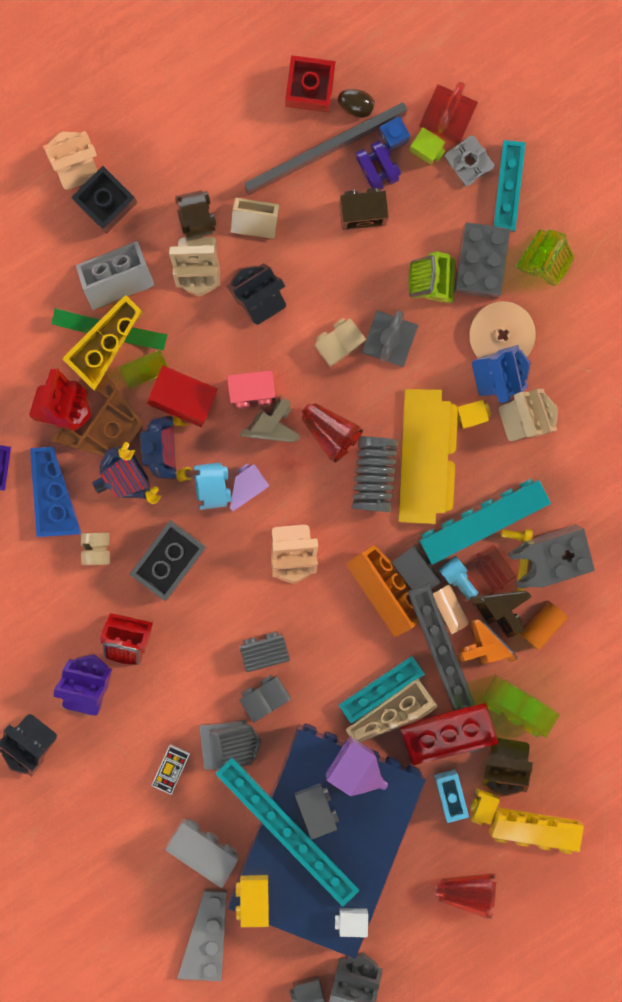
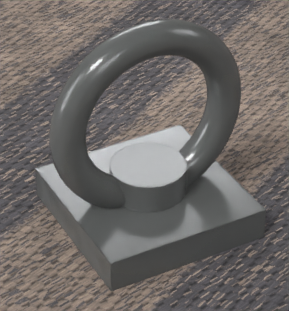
[362,310,418,367]

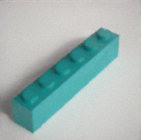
[418,478,551,565]

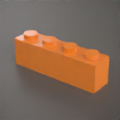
[345,544,419,637]

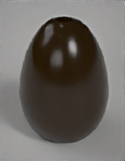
[338,89,375,118]

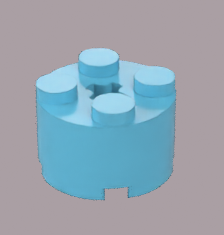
[194,462,231,510]

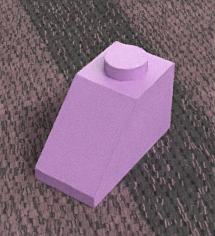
[230,463,269,512]

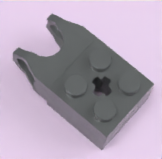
[508,524,595,589]

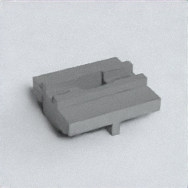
[444,135,495,187]

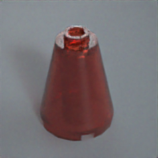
[301,403,363,463]
[435,873,496,919]

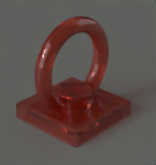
[419,81,478,144]

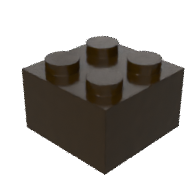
[339,188,389,230]

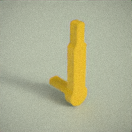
[501,529,533,591]

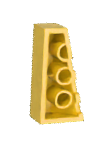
[62,295,144,391]
[489,807,584,854]

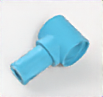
[438,556,478,600]

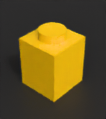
[458,400,491,429]

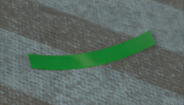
[51,308,168,351]

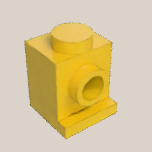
[470,788,500,825]

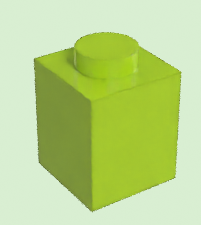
[409,128,446,165]

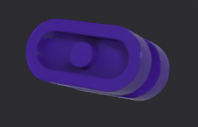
[355,141,401,190]

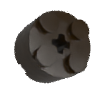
[175,190,216,240]

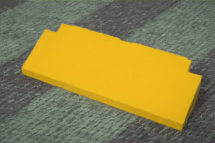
[398,389,458,524]

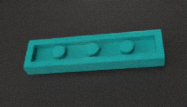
[493,140,526,232]
[338,655,425,723]

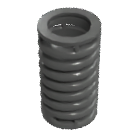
[351,436,398,513]

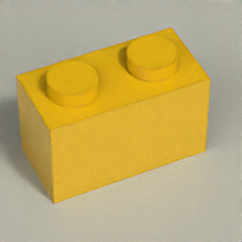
[236,875,269,927]

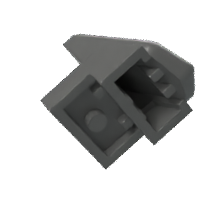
[199,720,261,770]
[329,953,383,1002]

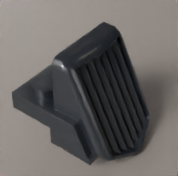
[226,263,286,325]
[0,714,57,777]

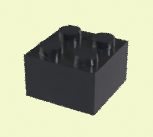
[71,166,138,234]

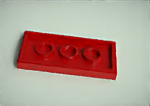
[400,703,499,766]

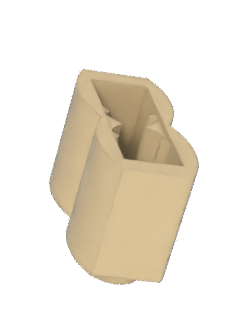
[314,318,366,367]

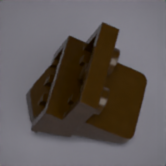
[470,590,532,638]
[483,738,533,797]

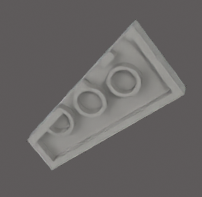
[177,889,227,981]

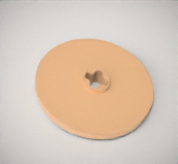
[469,301,536,358]

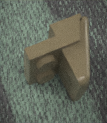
[240,395,300,443]

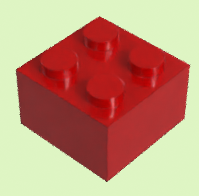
[285,55,336,113]

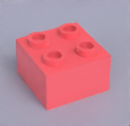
[227,370,276,409]

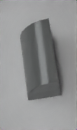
[392,544,441,590]

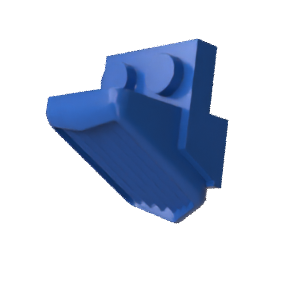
[472,345,531,403]

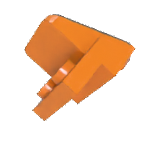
[456,619,518,665]

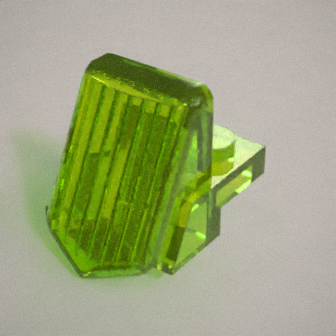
[516,229,574,286]

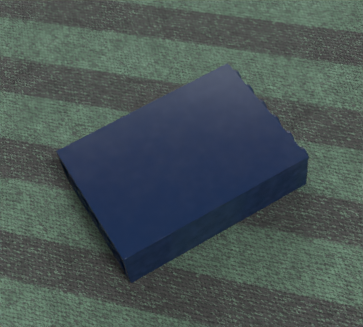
[228,723,426,959]

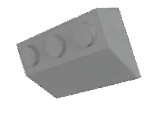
[76,241,155,310]
[165,818,239,888]

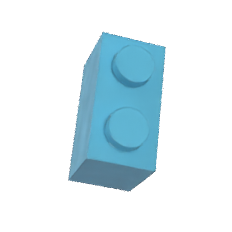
[434,769,469,823]

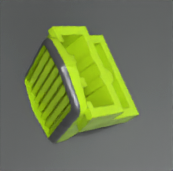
[408,251,455,303]

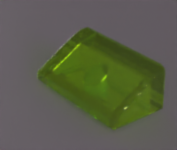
[119,350,168,389]

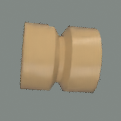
[81,533,110,565]

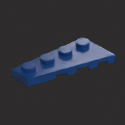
[30,447,82,537]

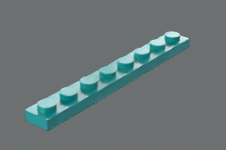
[215,757,359,907]

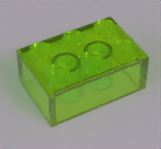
[483,675,560,738]

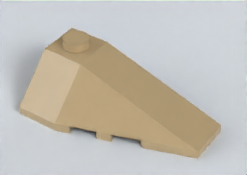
[346,678,438,742]

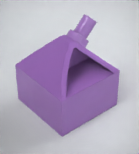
[325,736,388,796]

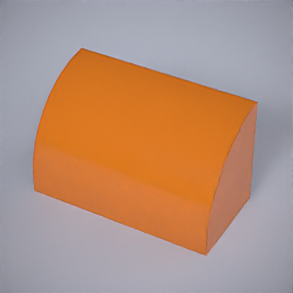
[519,601,569,650]

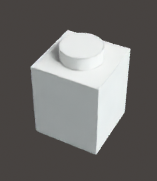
[335,908,368,937]

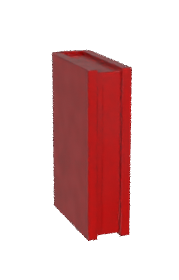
[146,365,218,428]

